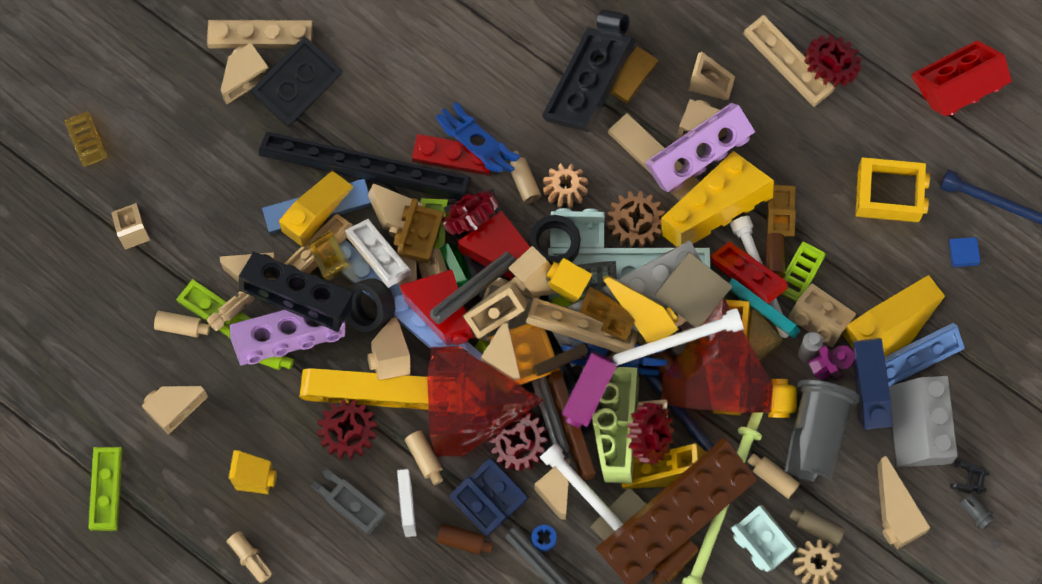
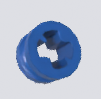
[531,525,557,552]

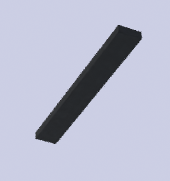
[259,132,471,200]

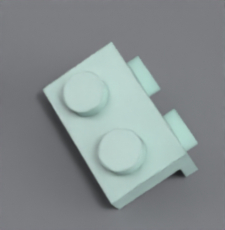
[550,208,604,248]
[731,505,798,572]

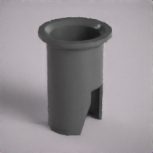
[784,380,860,482]

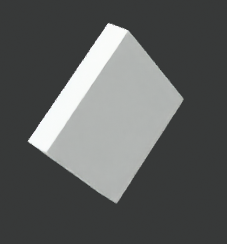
[397,469,417,537]

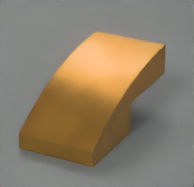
[610,46,659,104]
[767,185,796,237]
[579,287,635,342]

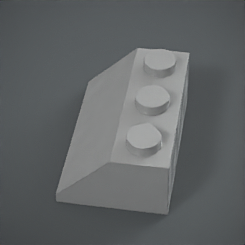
[889,376,958,467]

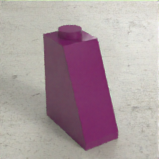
[562,350,617,428]

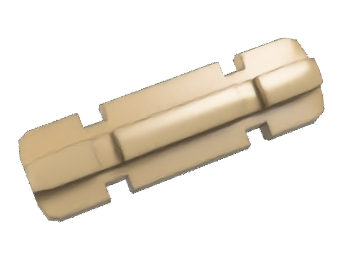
[207,291,255,331]

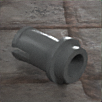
[959,493,995,530]

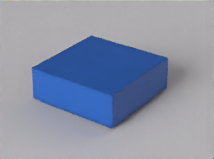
[949,237,980,267]

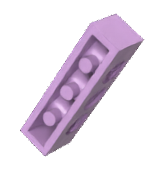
[644,103,755,192]
[230,299,345,366]

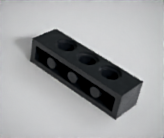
[239,251,353,332]

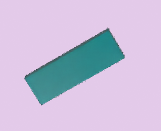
[729,278,801,338]

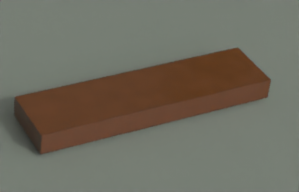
[548,370,595,482]

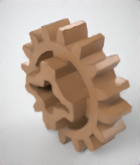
[607,191,665,248]

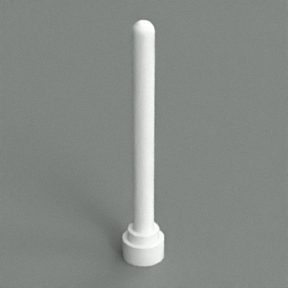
[730,216,789,338]
[613,308,744,365]
[540,443,623,531]

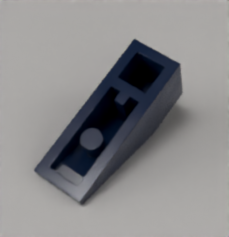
[853,338,892,429]

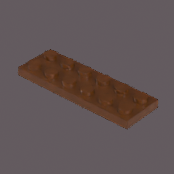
[596,438,757,584]

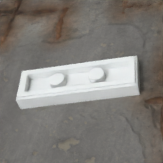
[345,219,411,287]

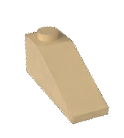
[877,456,930,549]

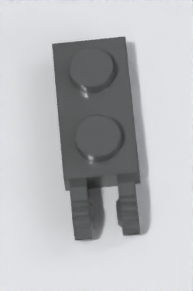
[311,468,386,537]

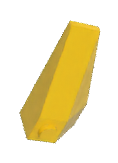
[842,275,945,357]

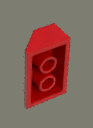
[911,40,1012,116]

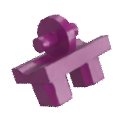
[808,345,855,381]

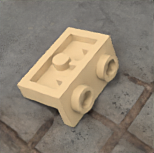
[788,283,856,347]

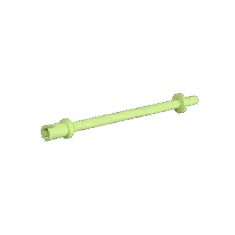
[682,407,763,584]

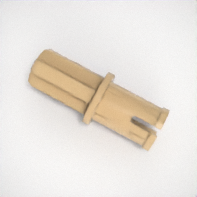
[227,531,272,583]

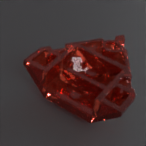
[661,298,773,413]
[427,346,544,456]

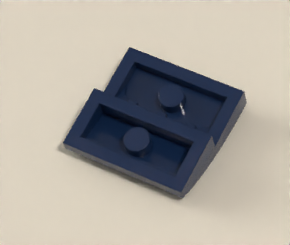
[448,458,530,536]

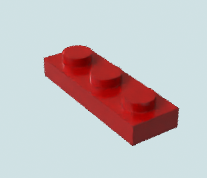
[412,134,493,176]
[710,241,788,304]

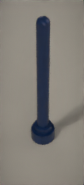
[940,169,1042,225]
[643,366,714,452]

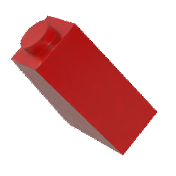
[458,211,531,280]
[400,269,473,345]

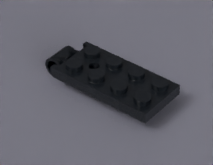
[542,9,636,133]

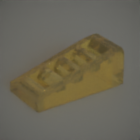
[64,111,108,167]

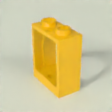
[855,157,930,222]

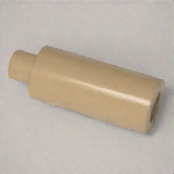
[509,151,542,204]
[154,310,210,338]
[405,430,443,485]
[747,453,800,499]

